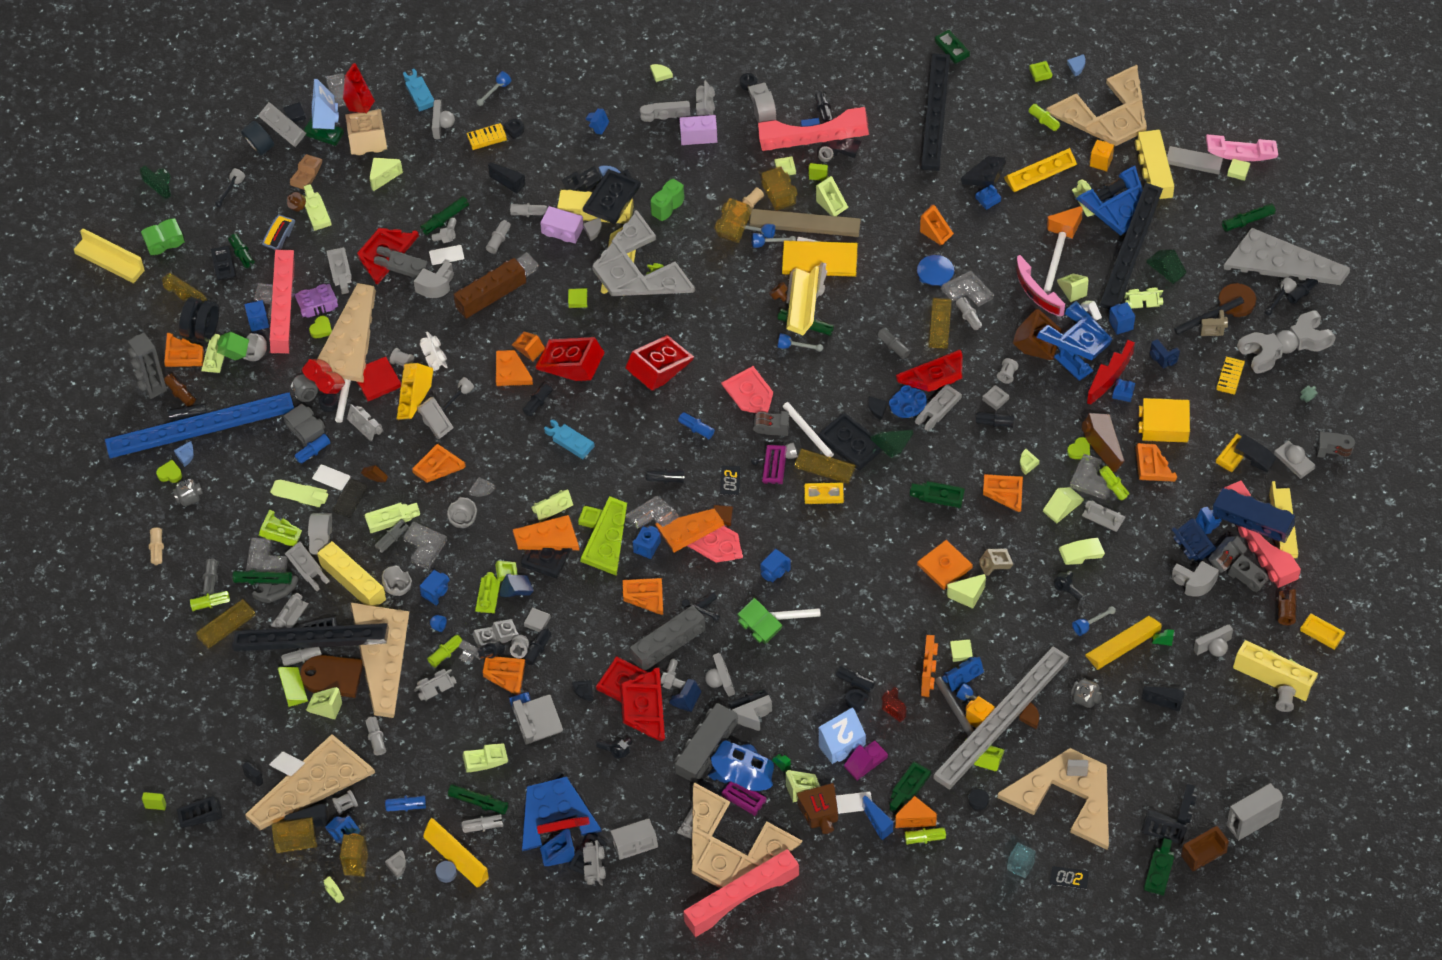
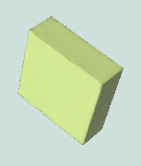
[775,156,796,177]
[1227,159,1250,181]
[950,640,973,662]

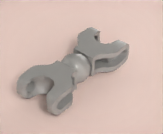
[1237,311,1336,373]

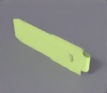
[270,480,329,507]

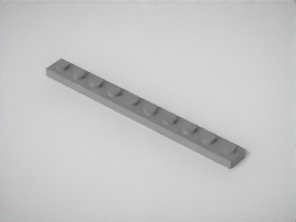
[933,646,1069,790]

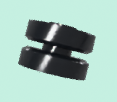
[179,297,219,342]

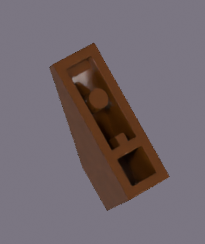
[1082,413,1124,472]

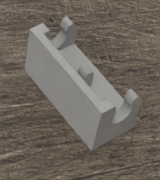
[611,819,658,860]

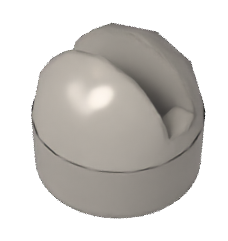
[818,146,833,162]

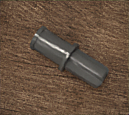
[878,328,911,359]
[375,519,410,553]
[202,559,218,595]

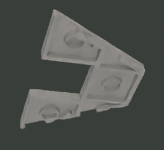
[592,210,695,296]

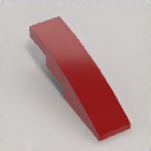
[1087,340,1135,405]

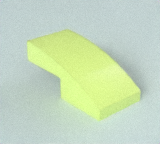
[1059,538,1105,565]
[463,743,508,773]

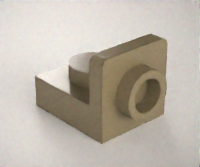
[1200,310,1228,336]
[979,549,1013,575]

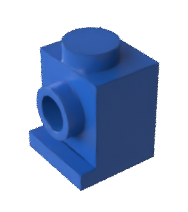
[633,526,661,559]
[761,549,791,582]
[420,570,450,606]
[325,816,361,845]

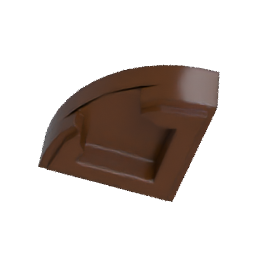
[361,465,388,482]
[714,505,733,526]
[1019,702,1039,729]

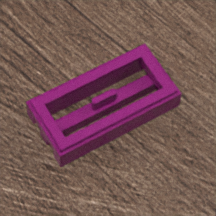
[762,445,787,484]
[722,782,767,816]

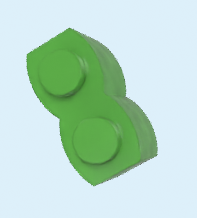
[651,179,684,221]
[141,218,184,255]
[738,598,782,644]

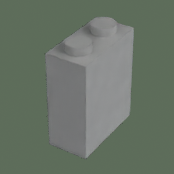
[1227,783,1283,841]

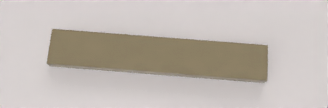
[750,209,861,237]

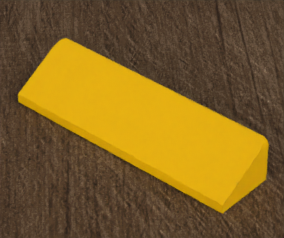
[1004,148,1077,192]
[1086,616,1162,670]
[423,818,489,887]

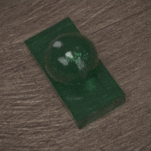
[140,165,171,199]

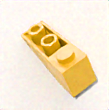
[397,363,434,420]

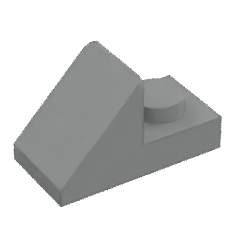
[732,695,772,731]

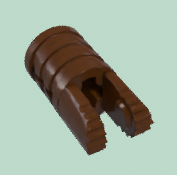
[1278,589,1296,626]

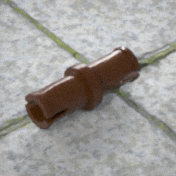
[164,374,196,407]

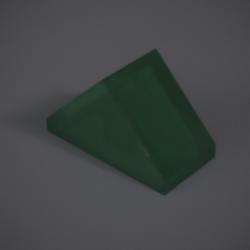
[1146,250,1186,284]
[871,430,913,457]

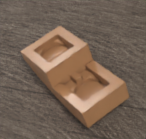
[290,154,322,190]

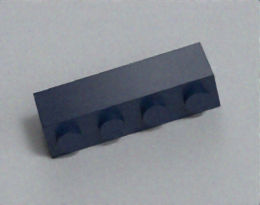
[1213,488,1295,543]

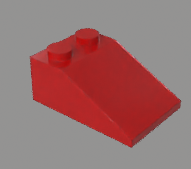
[626,335,694,390]
[535,337,605,381]

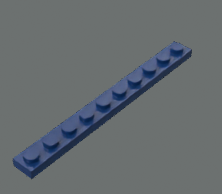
[105,392,294,458]

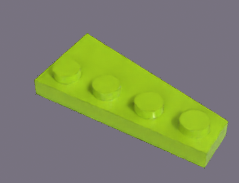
[580,496,627,575]

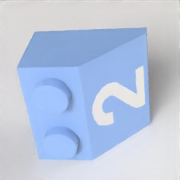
[311,79,339,129]
[819,708,866,764]

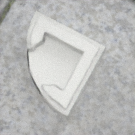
[1081,301,1102,320]

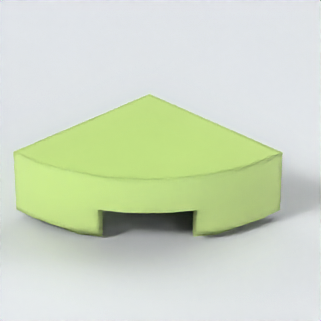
[650,64,673,82]
[1020,449,1039,475]
[324,876,344,903]

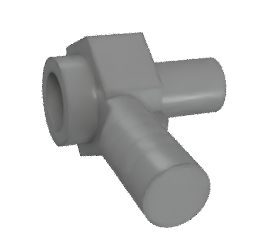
[432,218,456,243]
[661,659,685,689]

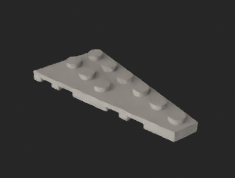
[1224,228,1350,285]

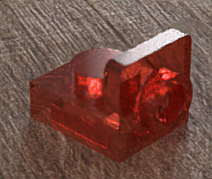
[882,687,906,723]

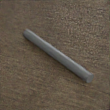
[935,677,974,737]

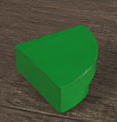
[1152,629,1174,646]
[772,754,791,774]

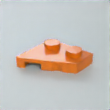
[164,333,204,367]
[496,350,533,386]
[412,444,466,483]
[983,475,1023,512]
[623,578,663,615]
[483,657,525,696]

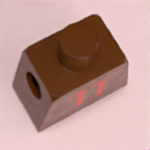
[797,783,838,834]

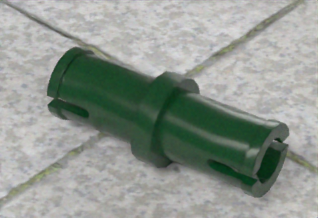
[228,233,254,268]

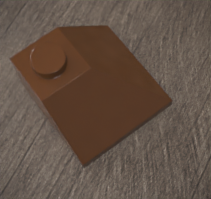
[1013,309,1062,360]

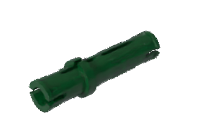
[420,196,469,235]
[1222,203,1276,232]
[778,308,834,336]
[233,569,292,585]
[448,784,508,815]

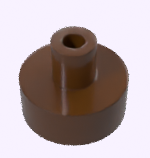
[287,192,306,212]
[769,282,788,302]

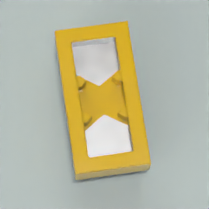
[805,483,844,504]

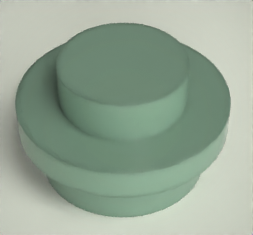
[1300,386,1318,403]

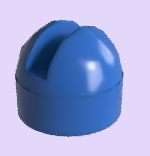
[430,615,447,632]

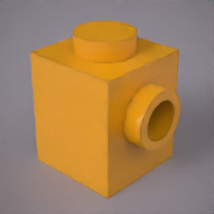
[1090,140,1114,171]
[965,696,995,729]

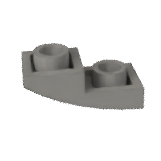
[472,619,519,649]

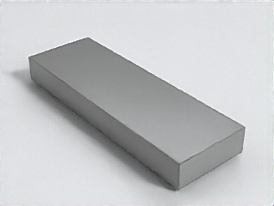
[258,102,306,147]
[1167,146,1223,174]

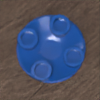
[917,255,954,287]
[889,385,927,418]

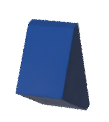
[540,829,575,866]

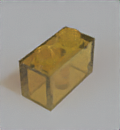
[761,166,798,211]
[715,198,752,243]
[272,818,317,853]
[340,833,368,877]

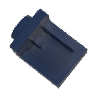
[1150,339,1180,368]

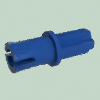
[678,413,715,440]
[295,434,330,464]
[385,796,426,812]

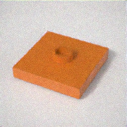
[917,540,973,590]

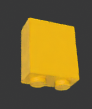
[1139,398,1190,442]

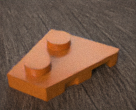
[1136,443,1177,482]

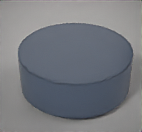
[436,861,457,883]

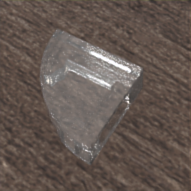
[469,477,496,497]

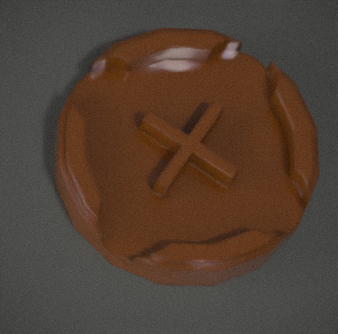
[1218,283,1256,317]

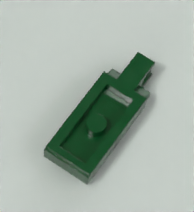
[910,481,965,508]
[889,762,931,814]
[1144,838,1174,896]

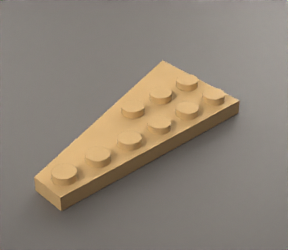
[318,283,376,383]
[350,603,409,718]
[245,734,375,830]

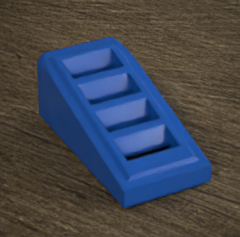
[862,796,893,840]

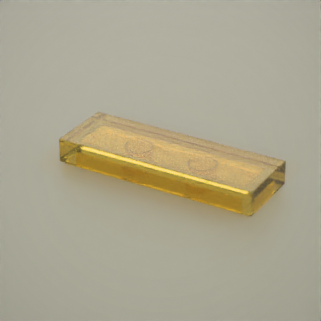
[929,298,952,349]
[795,449,855,484]
[196,599,255,649]

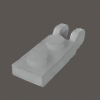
[640,101,691,122]
[915,385,962,431]
[285,541,329,591]

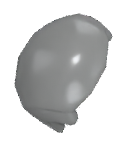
[243,333,267,362]
[447,497,477,528]
[382,566,412,596]

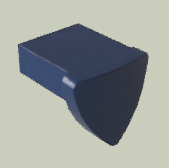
[500,574,534,597]
[669,679,701,712]

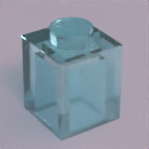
[1007,842,1036,878]

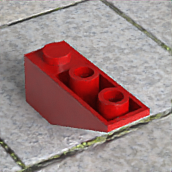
[343,63,375,114]

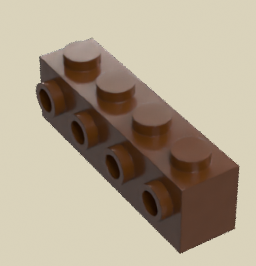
[453,258,526,319]

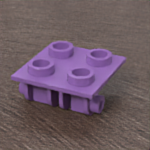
[294,284,338,318]

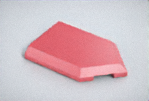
[721,366,773,413]
[688,526,743,563]

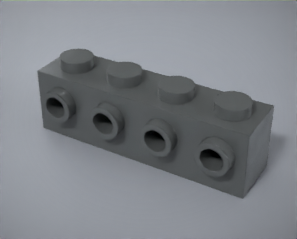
[127,333,167,399]
[630,605,706,671]
[674,703,738,784]

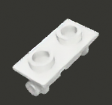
[420,332,448,371]

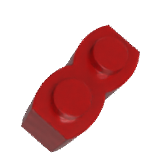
[302,359,345,394]

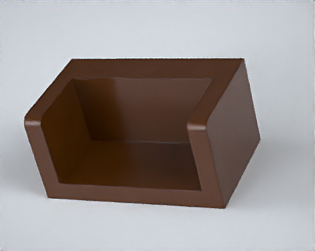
[1181,826,1229,871]

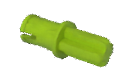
[1029,104,1060,131]
[1099,466,1129,500]
[190,591,230,611]
[427,635,463,668]
[905,828,946,845]

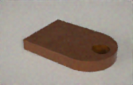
[300,655,363,698]

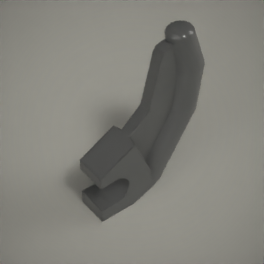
[252,575,299,603]

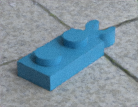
[403,69,435,112]
[544,420,595,459]

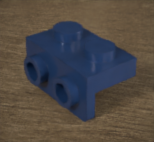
[1172,518,1216,562]

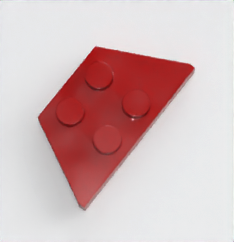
[357,228,419,285]
[896,350,963,392]
[620,668,665,741]

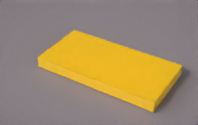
[782,241,857,277]

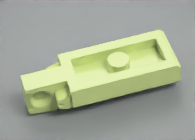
[304,184,331,231]
[365,503,420,533]

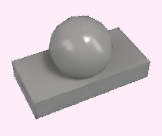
[432,100,455,139]
[417,397,454,439]
[1274,441,1315,479]
[1194,624,1233,657]
[705,653,735,697]

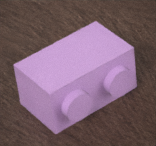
[680,115,717,145]
[541,206,583,243]

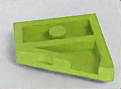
[259,510,302,546]

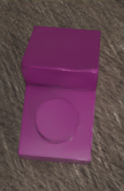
[844,741,888,780]

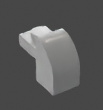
[748,83,776,123]
[414,261,454,298]
[308,513,332,554]
[1171,561,1219,596]

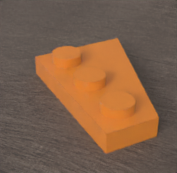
[655,509,724,553]
[513,515,579,550]
[921,635,938,697]

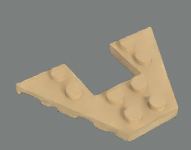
[1046,65,1147,146]
[997,748,1109,850]
[692,783,802,889]

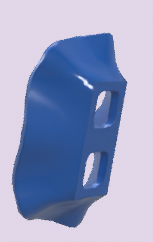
[711,740,774,791]

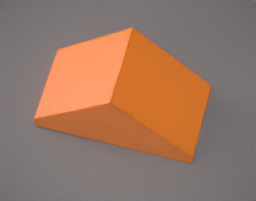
[920,205,954,245]
[1047,206,1083,238]
[512,332,545,362]
[895,796,937,828]

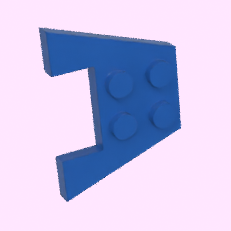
[1076,166,1143,236]
[1037,301,1112,360]
[522,777,601,851]

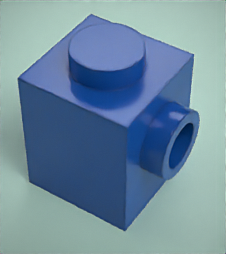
[244,300,269,332]
[1109,302,1135,335]

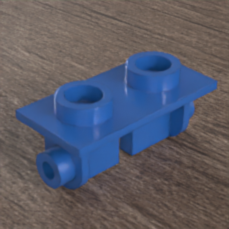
[1054,347,1093,381]
[942,657,984,692]

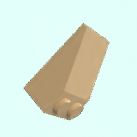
[346,109,387,155]

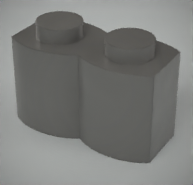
[283,404,325,447]

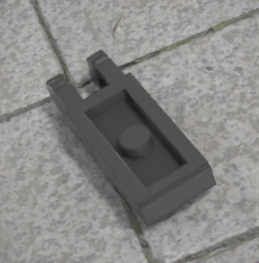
[374,246,427,278]

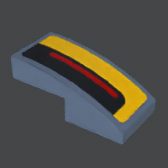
[262,214,295,250]

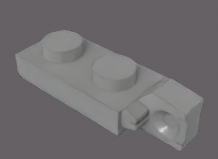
[326,247,352,294]

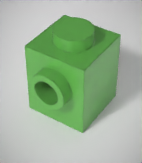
[217,332,249,361]

